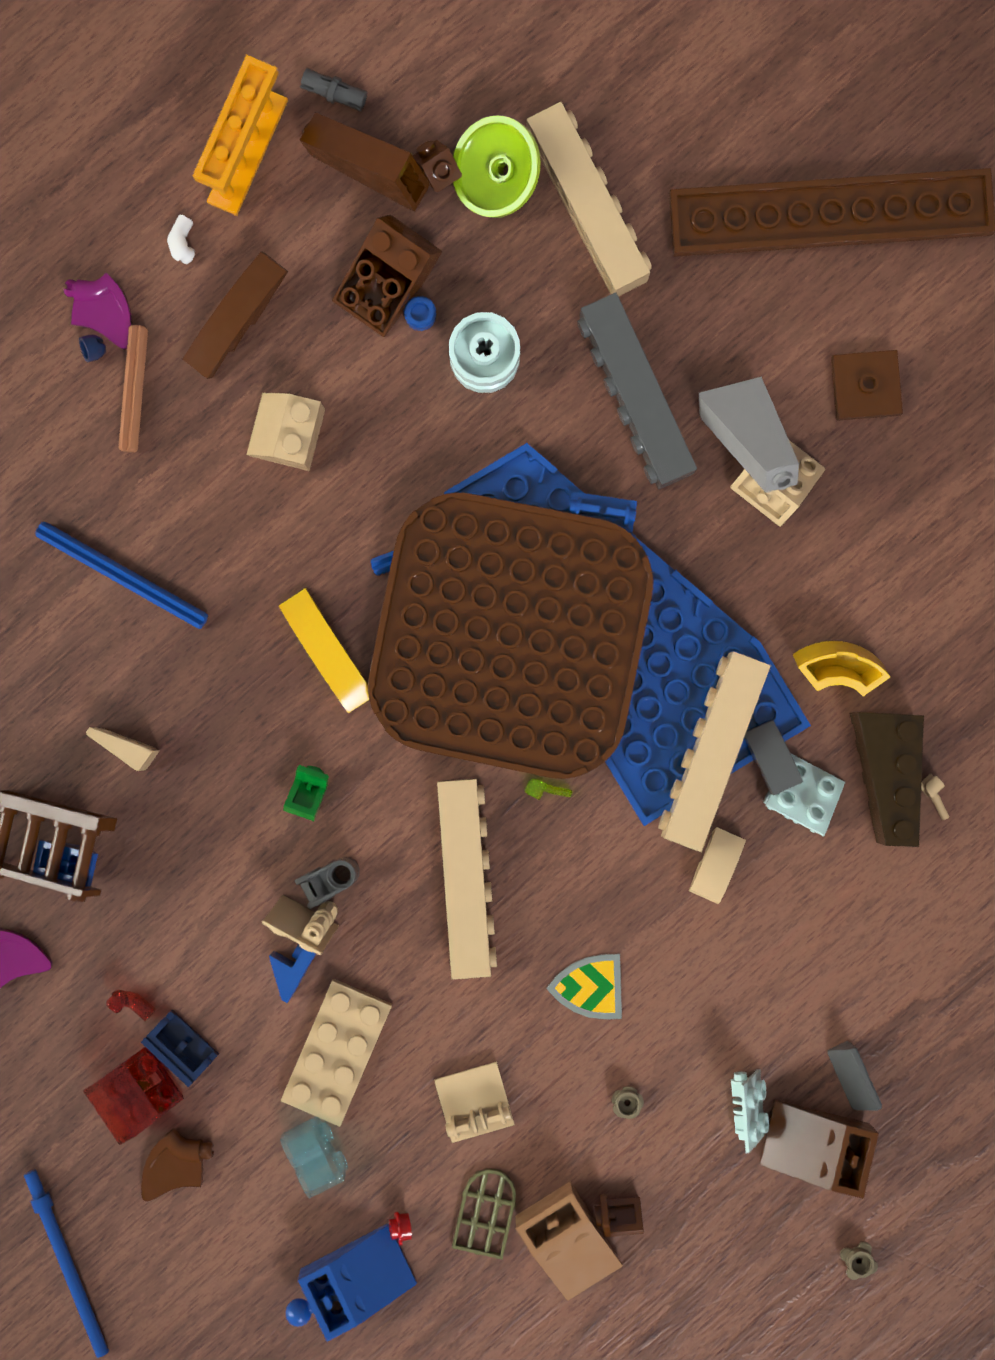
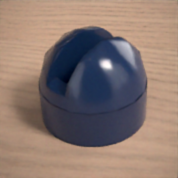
[79,334,106,362]

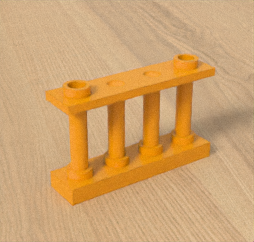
[193,55,288,216]

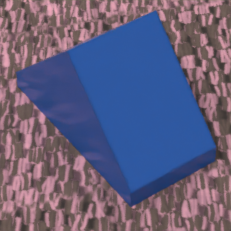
[33,840,98,887]

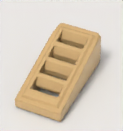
[86,727,160,771]

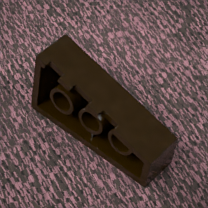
[849,712,924,847]

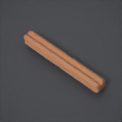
[119,325,148,453]

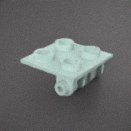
[763,753,845,836]
[731,1069,769,1153]

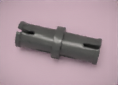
[300,68,368,112]

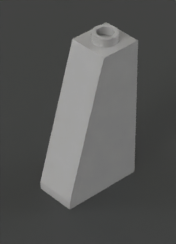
[699,377,799,493]

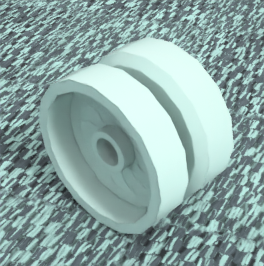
[449,312,520,393]

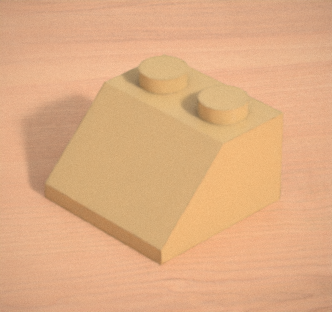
[247,393,325,471]

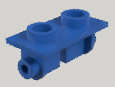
[569,492,637,534]

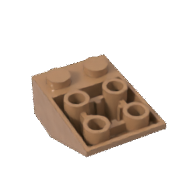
[515,1181,623,1301]

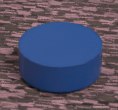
[404,296,436,331]

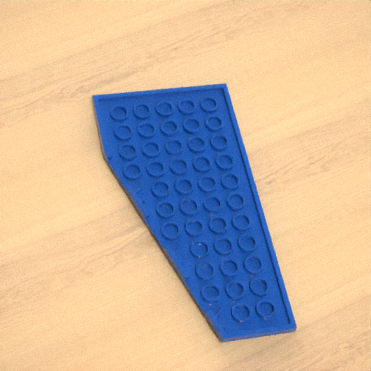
[444,443,811,826]

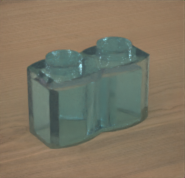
[280,1117,348,1199]

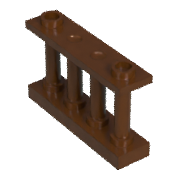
[0,790,117,902]

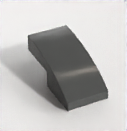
[744,720,803,796]

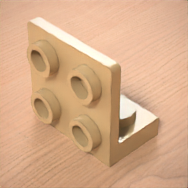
[730,440,825,527]

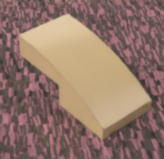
[689,827,746,904]

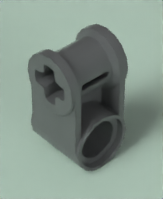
[294,857,360,909]

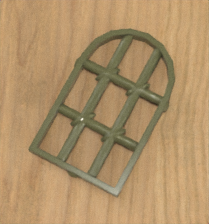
[452,1168,516,1260]

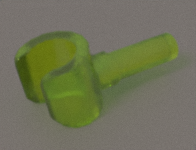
[524,778,572,800]

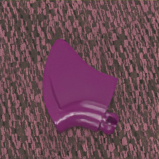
[64,273,132,350]
[0,928,53,988]

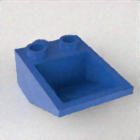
[285,1223,417,1342]

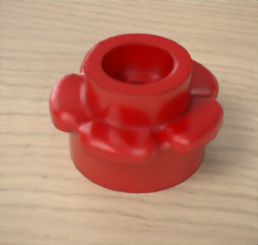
[389,1212,412,1245]

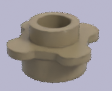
[840,1242,878,1280]

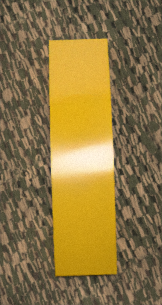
[279,588,369,713]

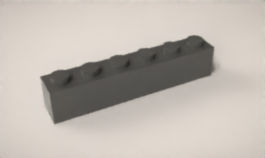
[577,292,697,490]

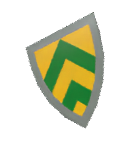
[546,954,622,1019]

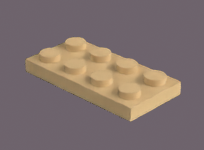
[281,978,393,1127]

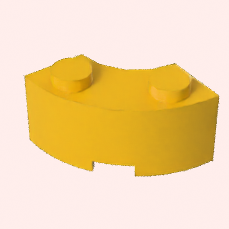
[793,641,891,696]

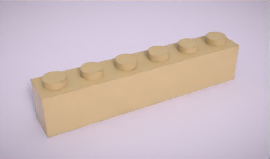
[526,102,652,297]
[658,651,771,852]
[437,778,497,979]

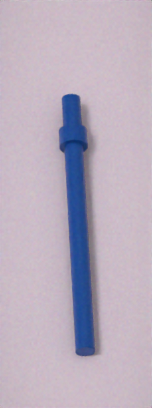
[23,1169,109,1358]

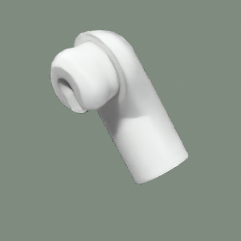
[167,214,195,264]

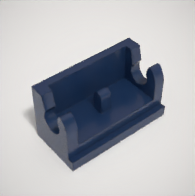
[141,1010,219,1088]

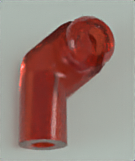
[106,990,156,1022]

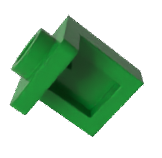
[283,765,329,821]

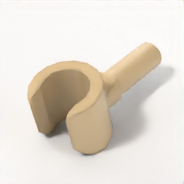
[921,774,949,820]

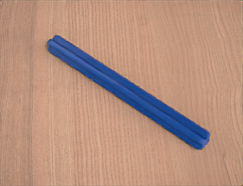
[35,522,208,629]

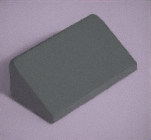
[827,1041,882,1111]

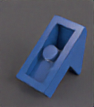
[269,944,316,1003]

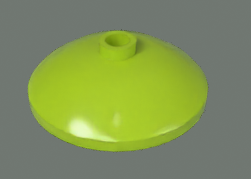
[453,115,540,218]

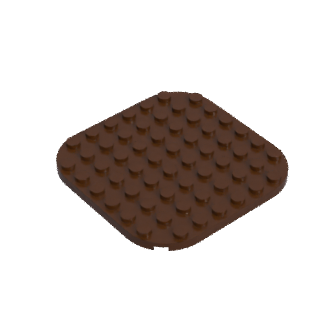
[368,493,653,779]

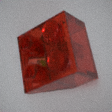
[83,1047,184,1145]

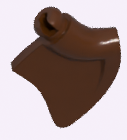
[141,1128,214,1202]

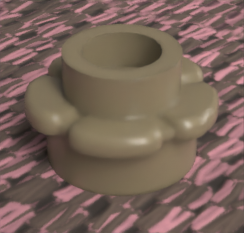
[611,1086,644,1119]

